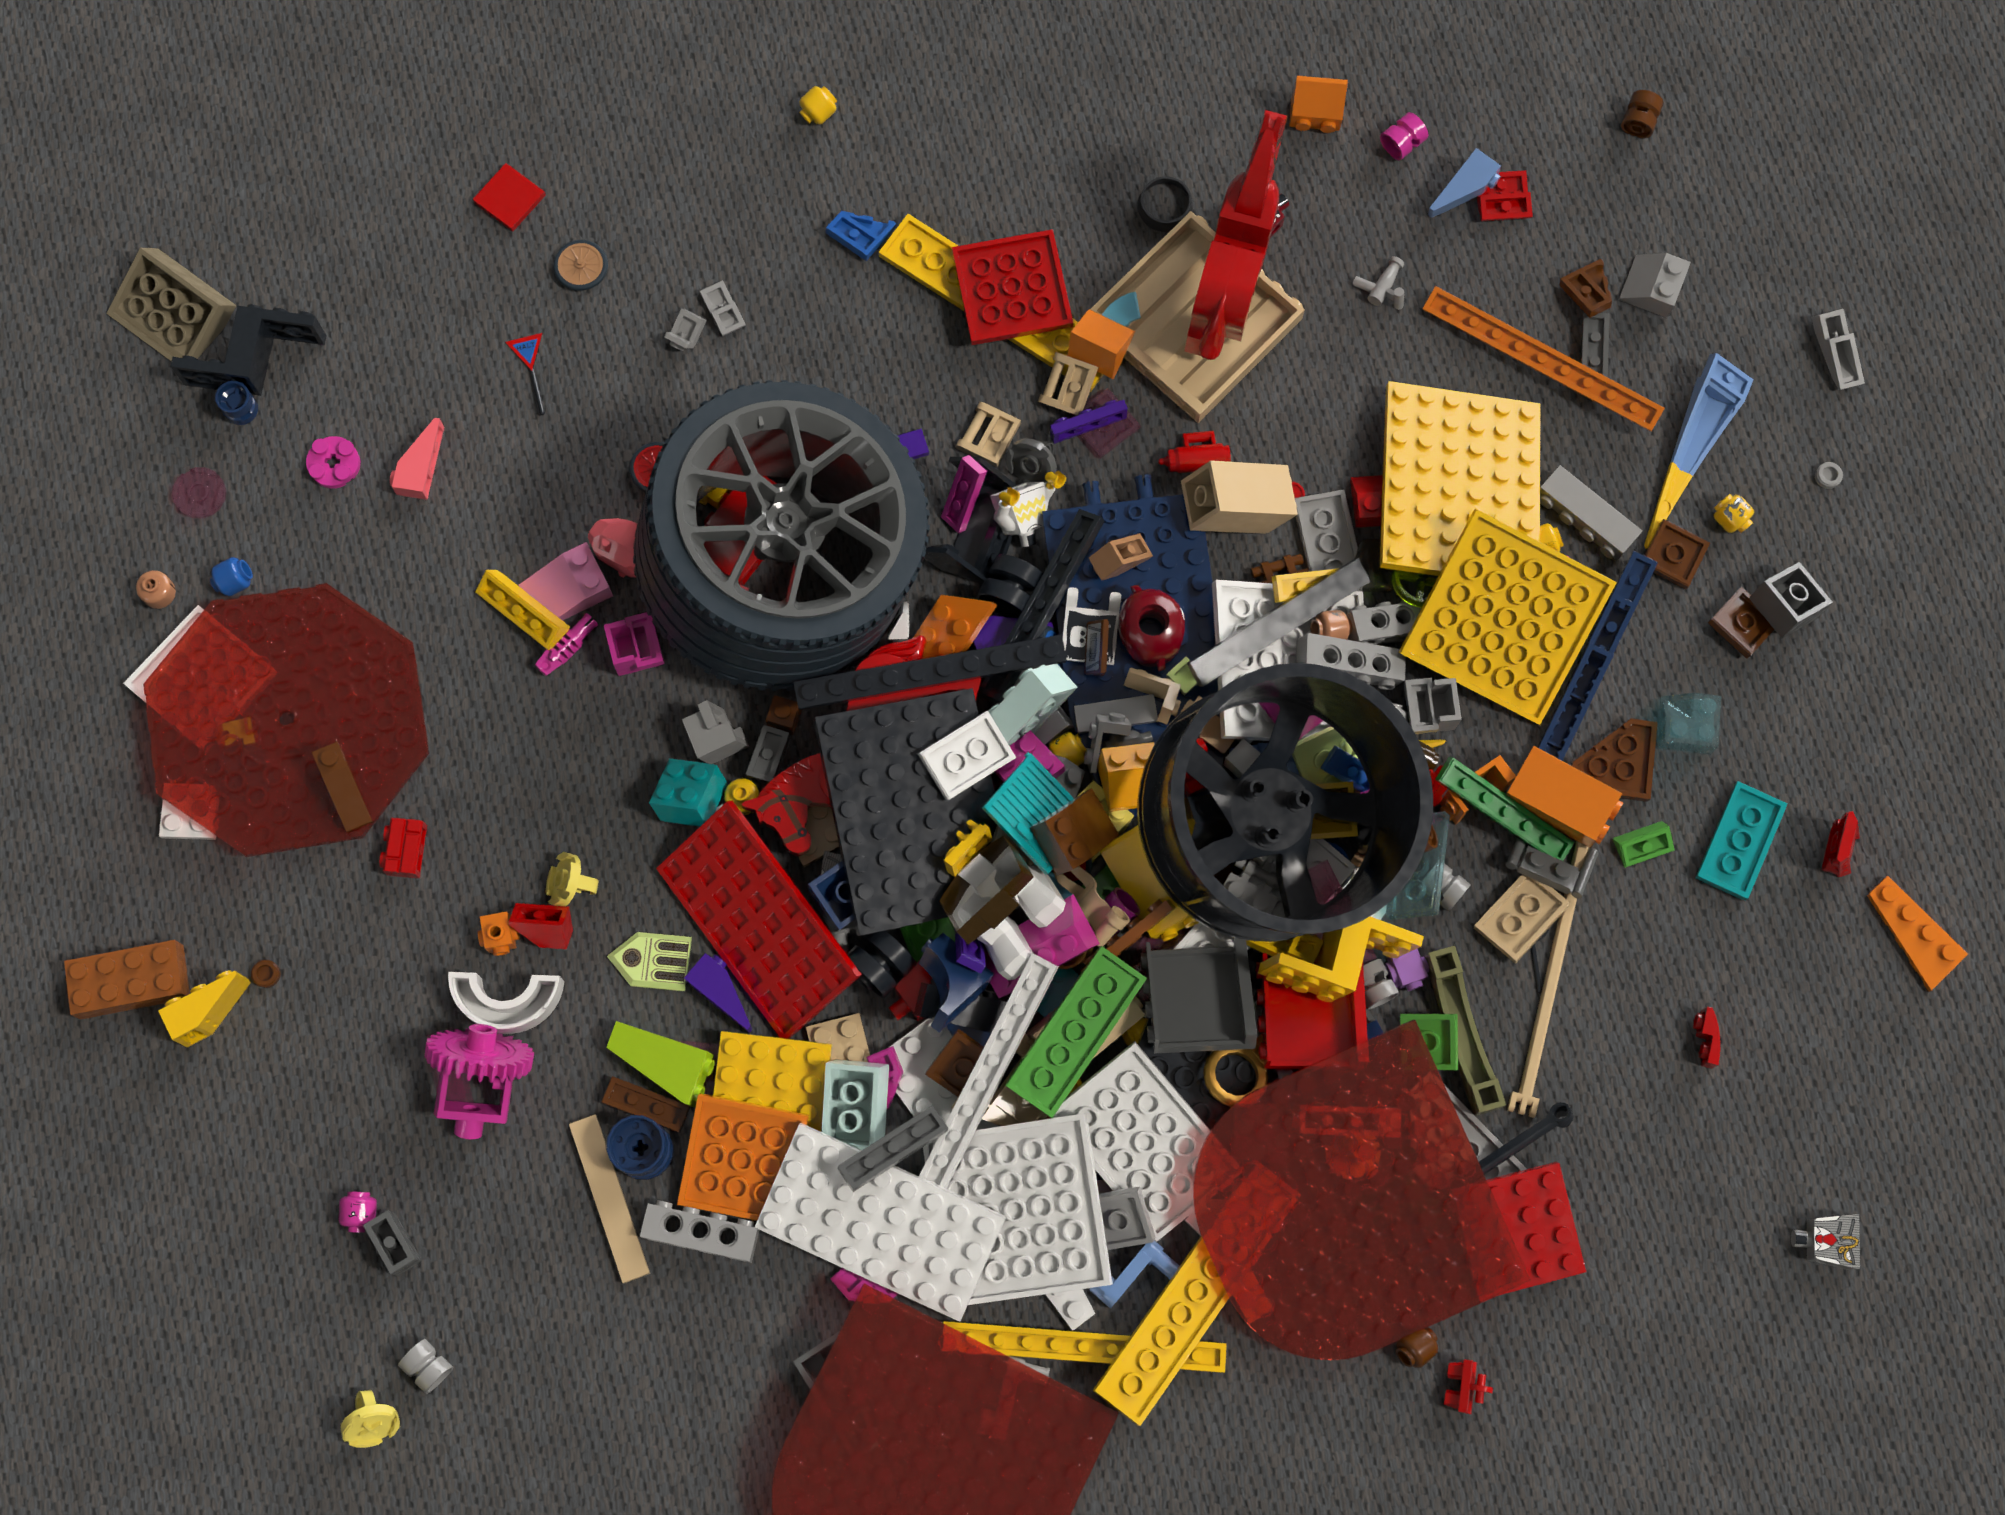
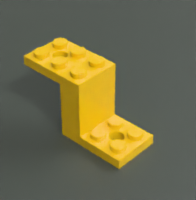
[1258,917,1424,1002]

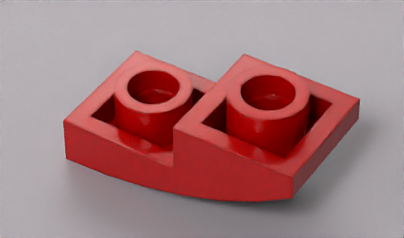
[1693,1007,1720,1069]

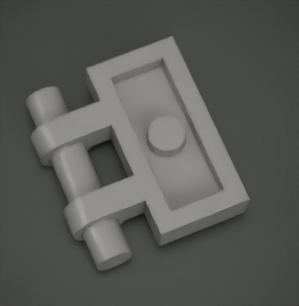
[1223,859,1279,914]

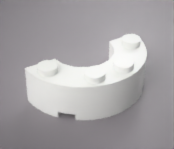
[448,972,564,1034]

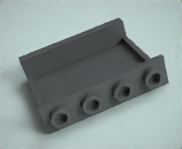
[1140,938,1257,1054]

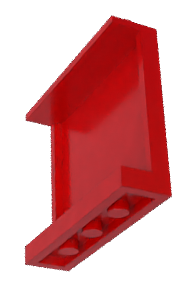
[1255,953,1369,1069]

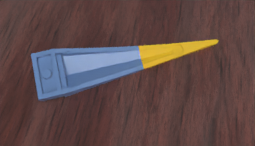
[1644,353,1753,549]

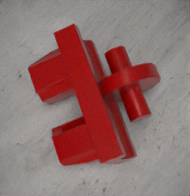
[1444,1359,1493,1414]

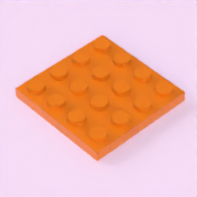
[677,1093,809,1221]

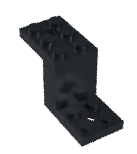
[170,304,327,396]

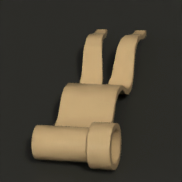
[1053,866,1130,946]

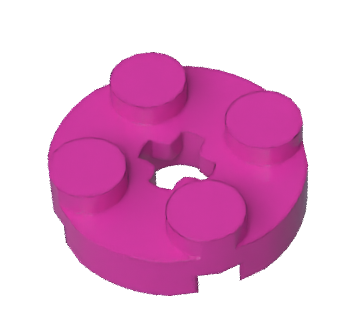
[306,436,361,488]

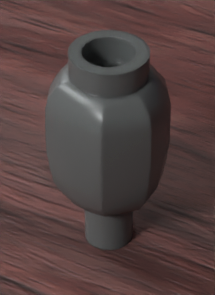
[1103,730,1153,748]

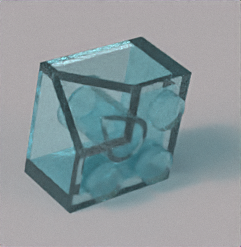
[1657,693,1721,755]

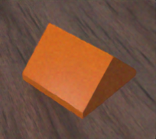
[1067,309,1135,379]

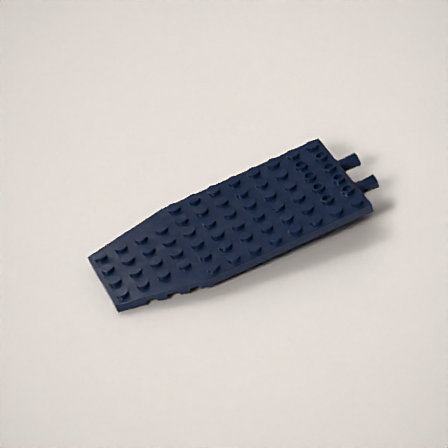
[1042,474,1224,819]

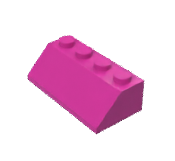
[984,894,1100,998]

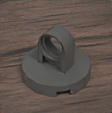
[1006,438,1057,484]

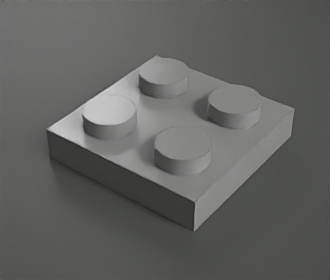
[1099,1186,1156,1250]

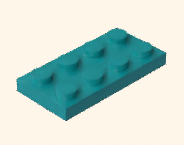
[1695,781,1788,901]

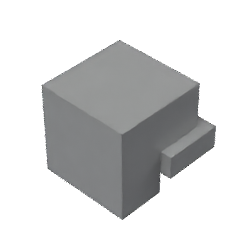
[1404,678,1462,734]
[682,700,749,764]

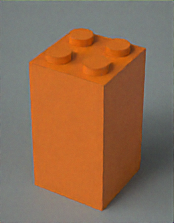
[1506,746,1623,848]

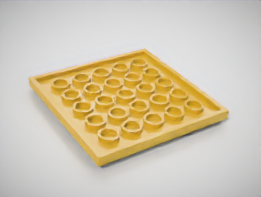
[1398,509,1617,725]

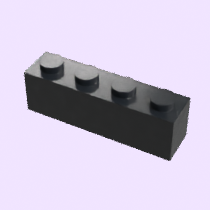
[914,979,1028,1034]

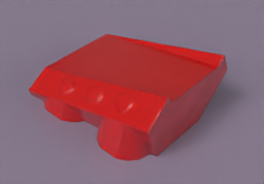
[1822,811,1860,877]

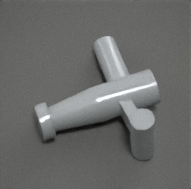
[1353,256,1404,310]

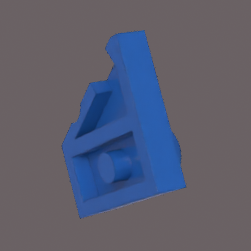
[826,211,896,261]

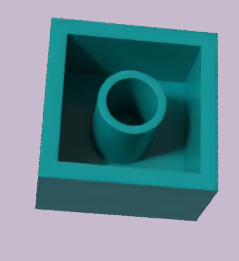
[649,758,728,827]

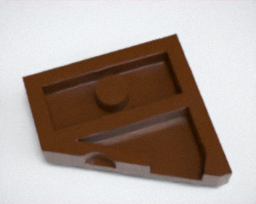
[1559,259,1612,318]

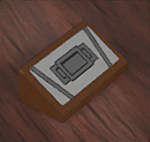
[1084,619,1109,676]

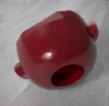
[1118,585,1185,672]

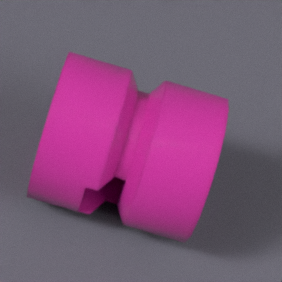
[1380,112,1429,161]

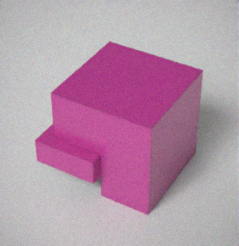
[604,612,664,676]

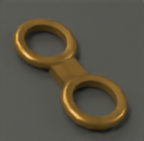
[1203,1033,1268,1108]

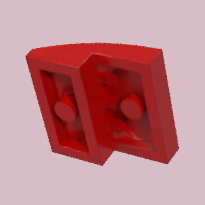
[1477,170,1533,221]

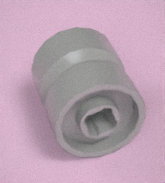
[1419,861,1471,912]
[1363,959,1399,1010]
[398,1339,453,1394]

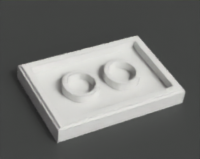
[918,711,1016,801]

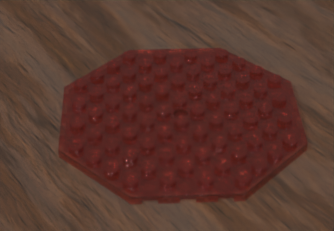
[143,583,430,857]

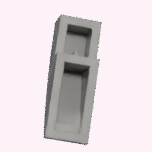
[1811,309,1865,390]

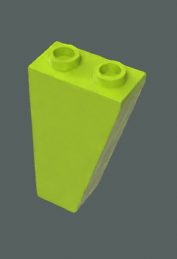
[607,1021,715,1108]

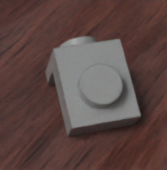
[664,309,707,351]

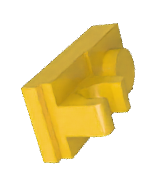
[944,820,992,877]

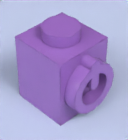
[1384,949,1429,991]

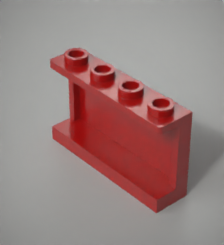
[704,476,777,586]

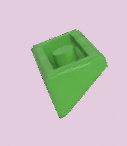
[1613,821,1674,868]

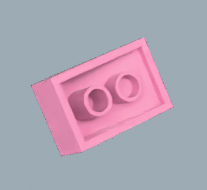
[519,542,613,621]

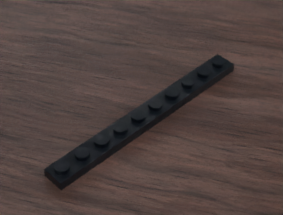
[794,635,1067,710]

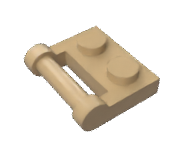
[1038,352,1098,416]
[955,402,1021,467]

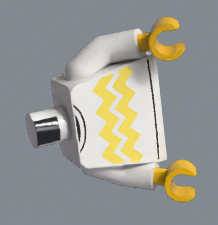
[991,471,1066,547]

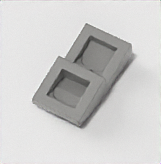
[700,280,746,336]

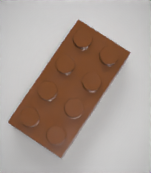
[64,940,190,1020]

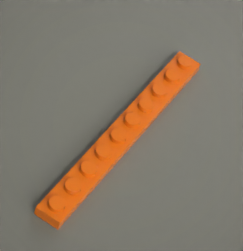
[1423,286,1665,432]

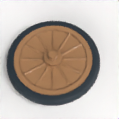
[554,240,608,291]

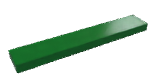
[1435,757,1574,861]

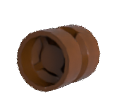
[1621,90,1664,139]

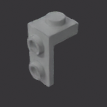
[1084,713,1132,773]

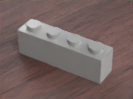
[1540,465,1642,561]

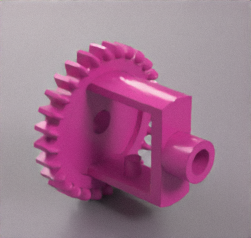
[425,1024,534,1139]

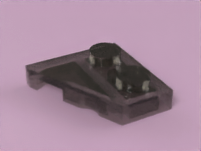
[1354,539,1395,593]

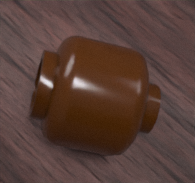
[1396,1325,1438,1368]

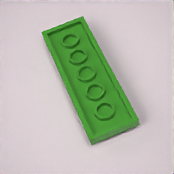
[1005,946,1147,1118]

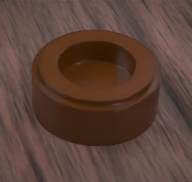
[251,960,281,988]

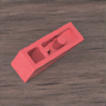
[390,418,444,500]

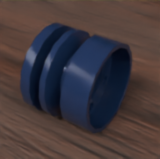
[606,1115,674,1180]

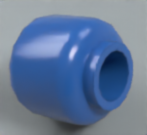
[210,557,253,596]

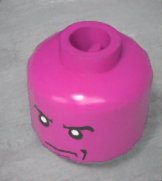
[338,1192,377,1232]

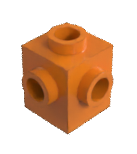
[478,911,520,956]

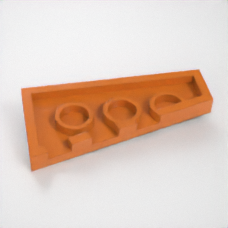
[1867,876,1968,992]

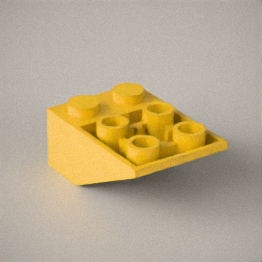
[158,970,250,1048]

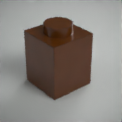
[766,695,802,735]

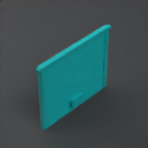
[982,752,1074,875]

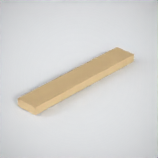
[569,1114,650,1284]

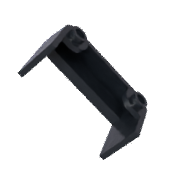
[925,457,1017,583]

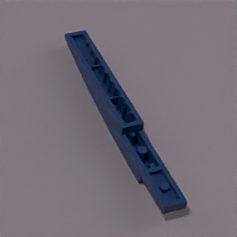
[1538,551,1658,761]

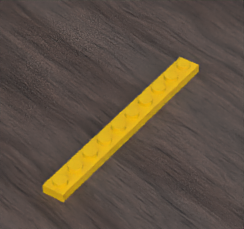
[941,1321,1226,1373]

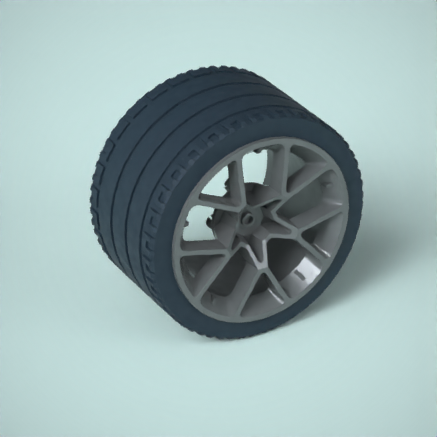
[633,380,930,691]

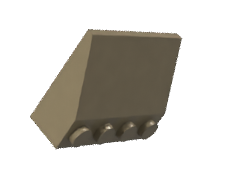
[106,248,236,361]

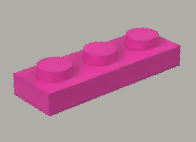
[941,455,987,533]

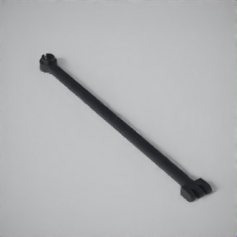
[1295,1102,1574,1298]

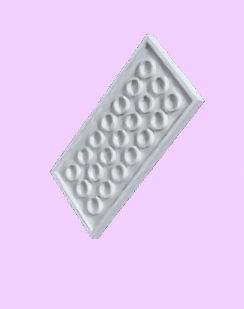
[755,1123,1006,1322]

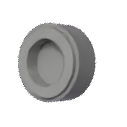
[1815,462,1843,489]

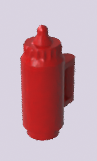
[1158,431,1231,473]

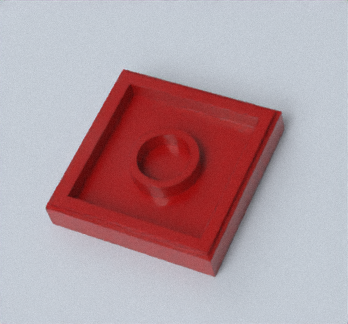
[473,163,546,232]

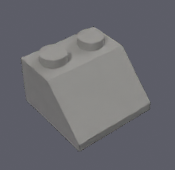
[1619,253,1691,318]

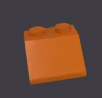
[1289,76,1348,133]

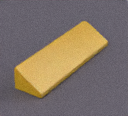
[475,570,570,650]

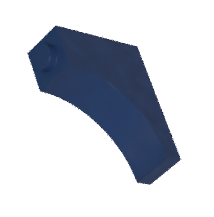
[919,933,994,1033]

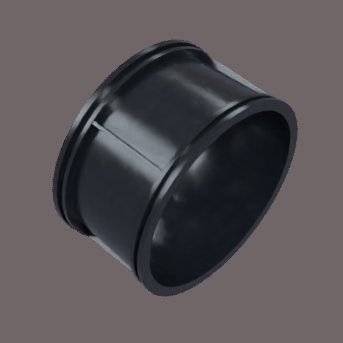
[1137,663,1433,942]

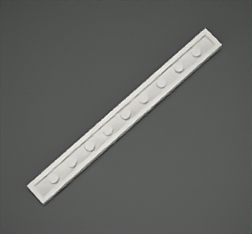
[919,953,1059,1189]

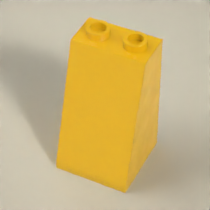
[1100,825,1199,941]

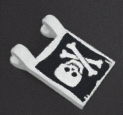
[1063,588,1121,666]

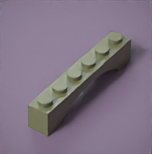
[1425,946,1506,1116]

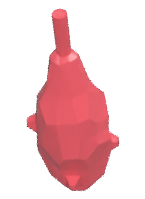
[588,518,749,591]

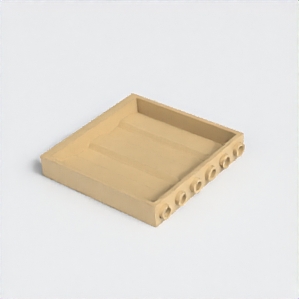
[1090,211,1305,423]

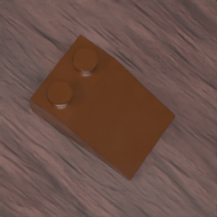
[1030,788,1119,876]

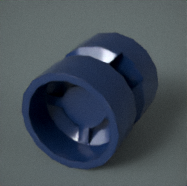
[215,381,258,425]

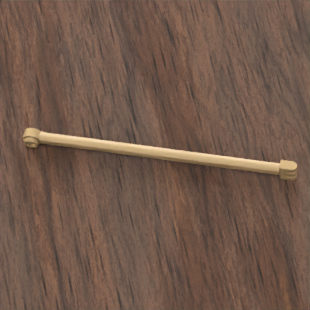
[1507,841,1589,1118]

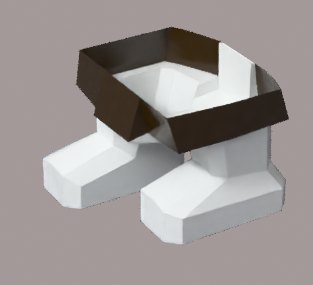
[940,836,1066,980]

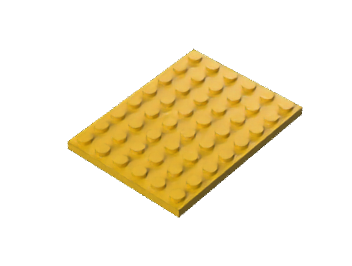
[1380,381,1540,576]

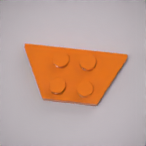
[913,595,997,659]

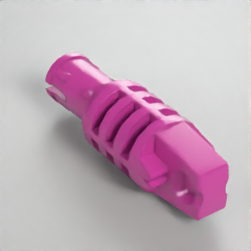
[535,613,598,676]

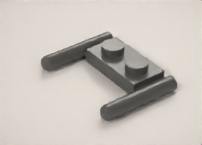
[1506,837,1599,899]

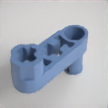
[1089,1240,1180,1309]

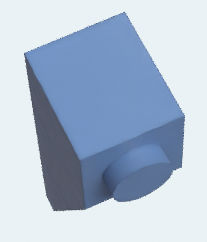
[1428,148,1501,218]

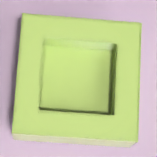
[1166,657,1197,696]

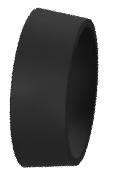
[1138,176,1193,232]

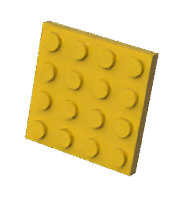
[713,1031,832,1132]

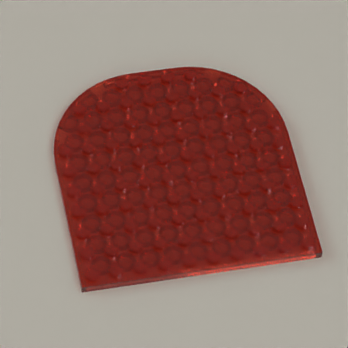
[1193,1019,1531,1360]
[772,1283,1119,1515]

